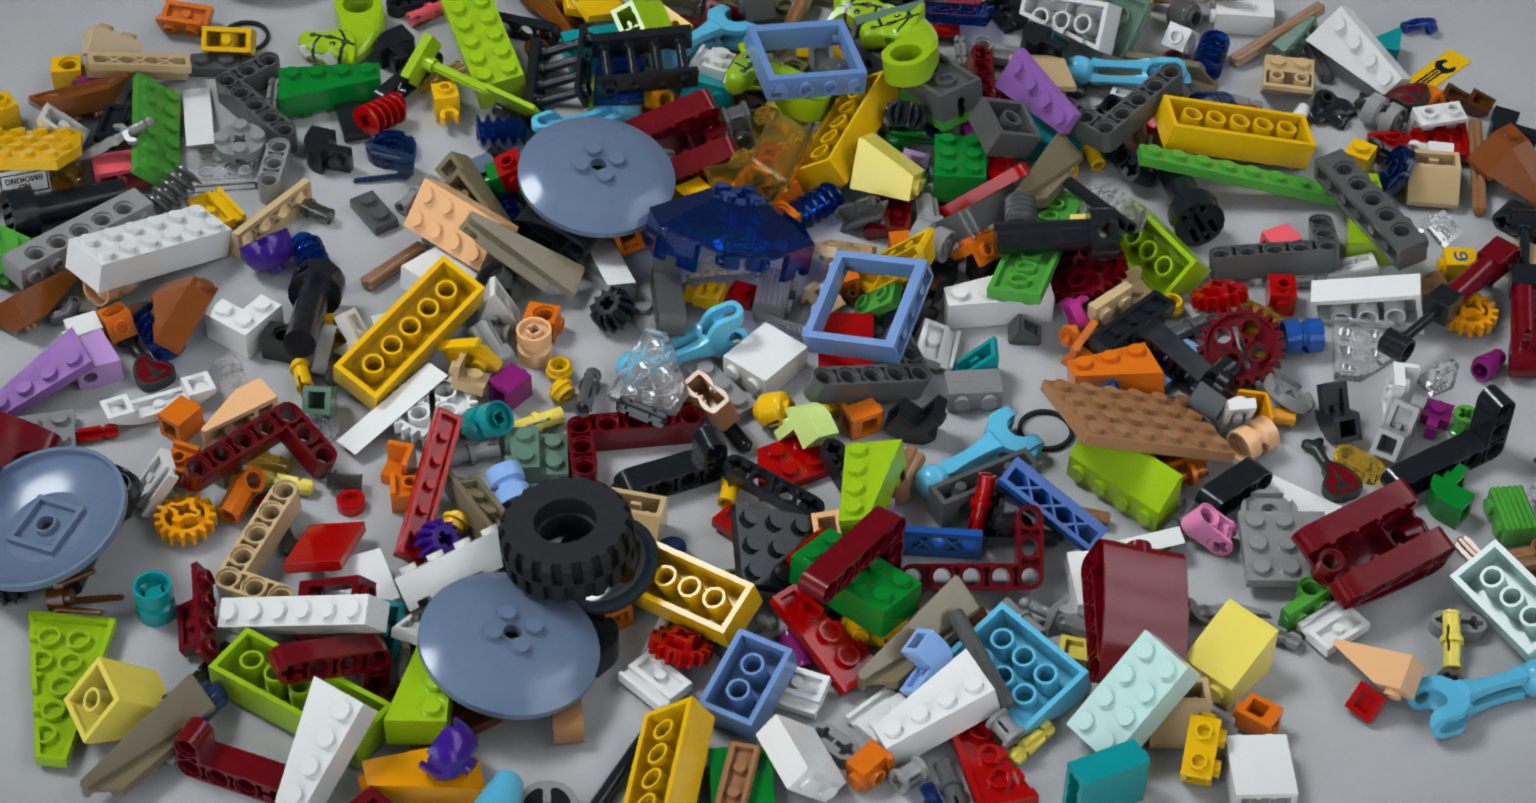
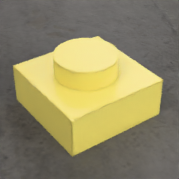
[1059,634,1088,669]

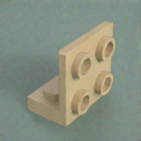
[1085,280,1133,331]

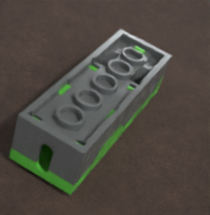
[854,38,983,132]

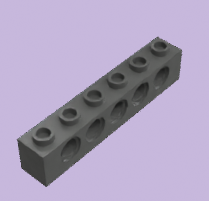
[1314,148,1429,271]

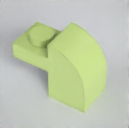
[774,402,839,449]

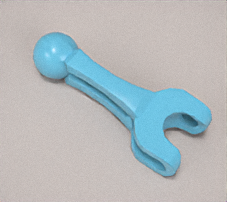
[649,4,756,69]
[1066,55,1192,87]
[531,95,642,133]
[616,300,748,386]
[915,406,1045,500]
[1404,659,1536,739]

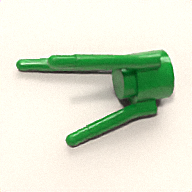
[884,129,934,172]

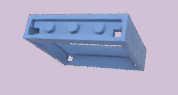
[745,19,868,101]
[802,250,934,364]

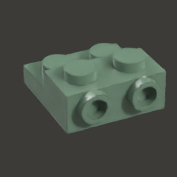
[505,426,569,483]

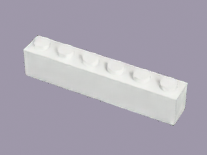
[217,594,390,635]

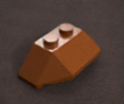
[27,71,130,122]

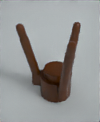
[45,569,124,616]

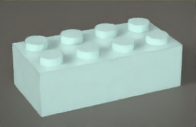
[1450,539,1536,661]
[1066,629,1201,752]

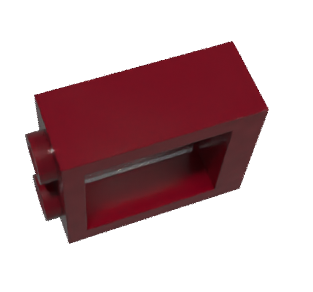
[294,575,377,641]

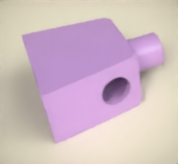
[74,328,124,390]

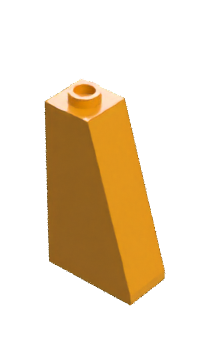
[357,747,485,803]

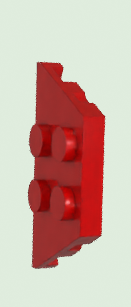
[757,435,843,502]

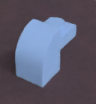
[899,628,954,698]

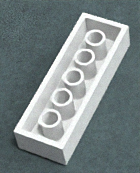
[65,204,232,293]

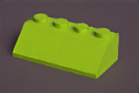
[1105,200,1212,296]
[1066,439,1183,532]

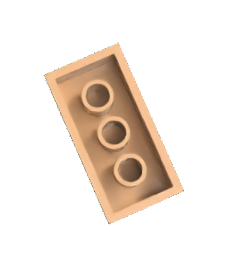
[403,178,519,271]

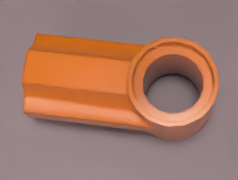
[217,467,266,524]

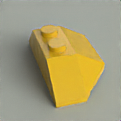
[857,227,935,294]

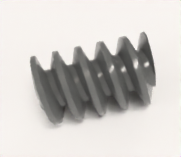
[145,163,202,215]
[1004,190,1037,222]

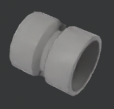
[1360,92,1408,132]
[908,218,956,263]

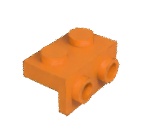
[155,0,215,37]
[950,227,1003,267]

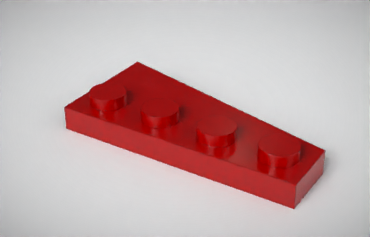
[1366,123,1470,163]
[769,583,873,697]
[950,721,1039,803]

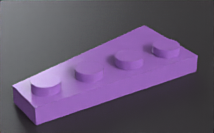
[994,48,1081,134]
[0,327,96,416]

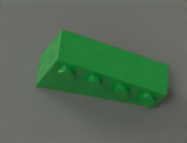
[279,62,382,119]

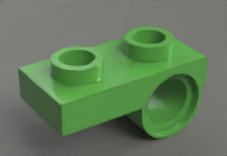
[854,280,903,324]
[1278,576,1331,632]

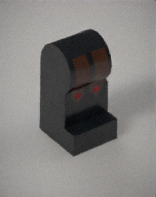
[927,257,959,304]

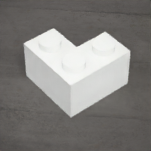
[204,294,284,359]

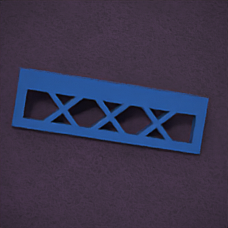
[996,456,1108,551]
[902,526,983,560]

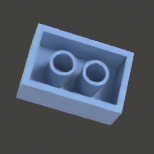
[699,628,798,742]

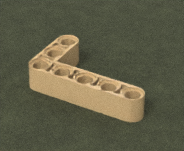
[214,479,302,600]

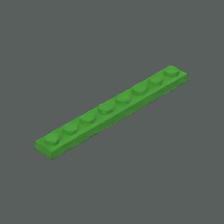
[1137,143,1337,207]

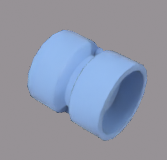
[485,460,530,509]

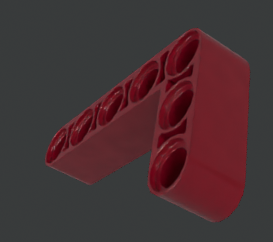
[181,402,337,492]
[567,406,704,482]
[900,504,1044,591]
[798,506,906,604]

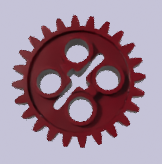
[1050,237,1129,307]
[1196,304,1287,391]

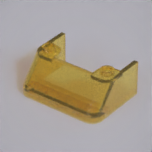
[703,105,813,203]

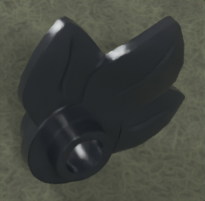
[1310,89,1357,130]

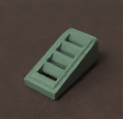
[1271,16,1318,58]

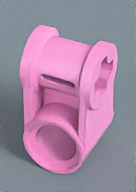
[1181,503,1238,556]

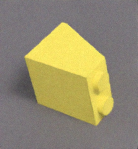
[849,133,927,201]
[1186,599,1279,710]
[64,656,168,744]

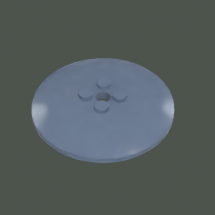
[517,117,676,238]
[0,446,128,592]
[417,572,600,720]

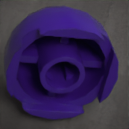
[239,227,294,275]
[418,717,478,781]

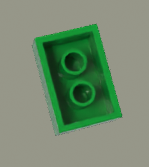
[932,133,986,202]

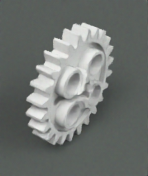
[390,376,478,446]

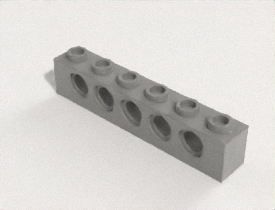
[2,188,154,290]

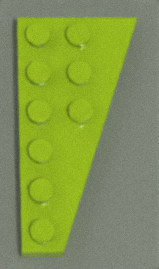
[28,610,118,768]

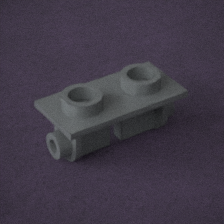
[834,195,889,232]

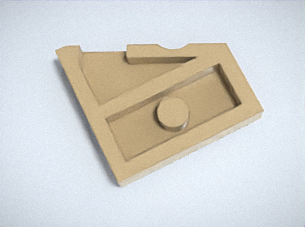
[811,238,877,261]

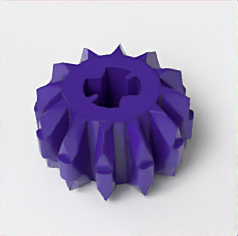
[413,518,461,563]

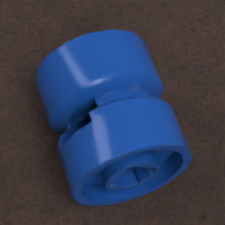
[1278,318,1325,354]

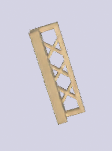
[86,51,192,81]
[228,177,313,259]

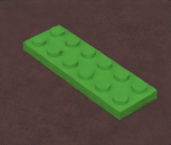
[131,72,181,189]

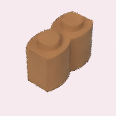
[682,370,740,431]

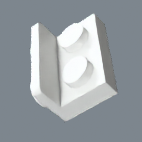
[1406,101,1468,132]
[1381,362,1421,424]

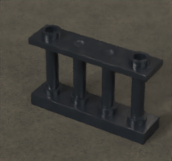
[524,24,593,112]
[590,24,699,97]

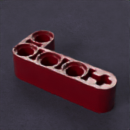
[963,45,1013,100]
[268,633,392,695]
[173,716,286,803]

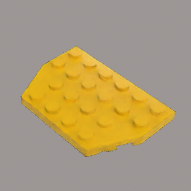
[0,127,83,170]

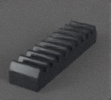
[1088,290,1176,353]

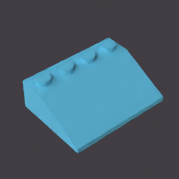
[951,602,1092,735]

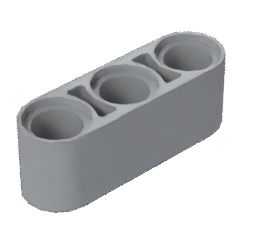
[257,137,292,205]

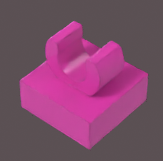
[1059,295,1089,329]

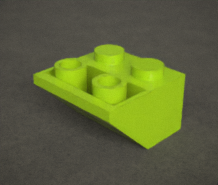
[610,0,673,62]

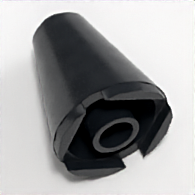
[983,489,1064,547]

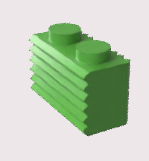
[1483,484,1536,546]

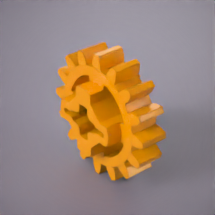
[1448,292,1499,338]
[153,492,218,547]

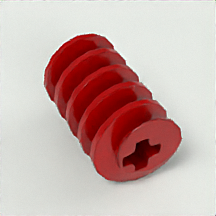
[353,92,407,135]

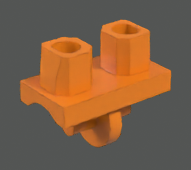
[1058,318,1098,367]
[1157,456,1209,487]

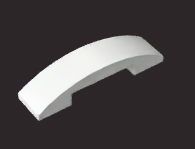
[99,371,217,425]

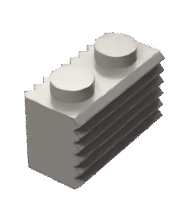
[753,266,798,324]
[943,368,1003,412]

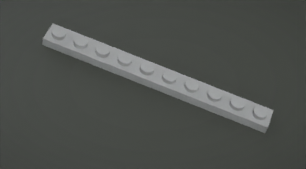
[580,257,754,423]

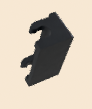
[981,0,1028,34]

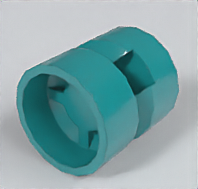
[461,400,514,443]
[132,570,177,627]

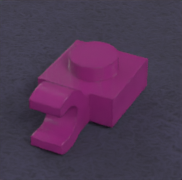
[1420,398,1455,440]

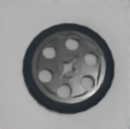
[560,519,658,615]

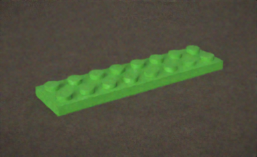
[987,191,1084,305]

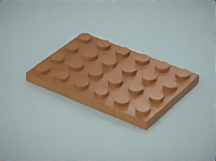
[1040,379,1236,463]

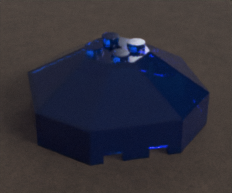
[644,182,815,282]

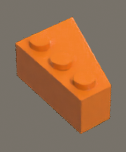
[1066,342,1164,394]

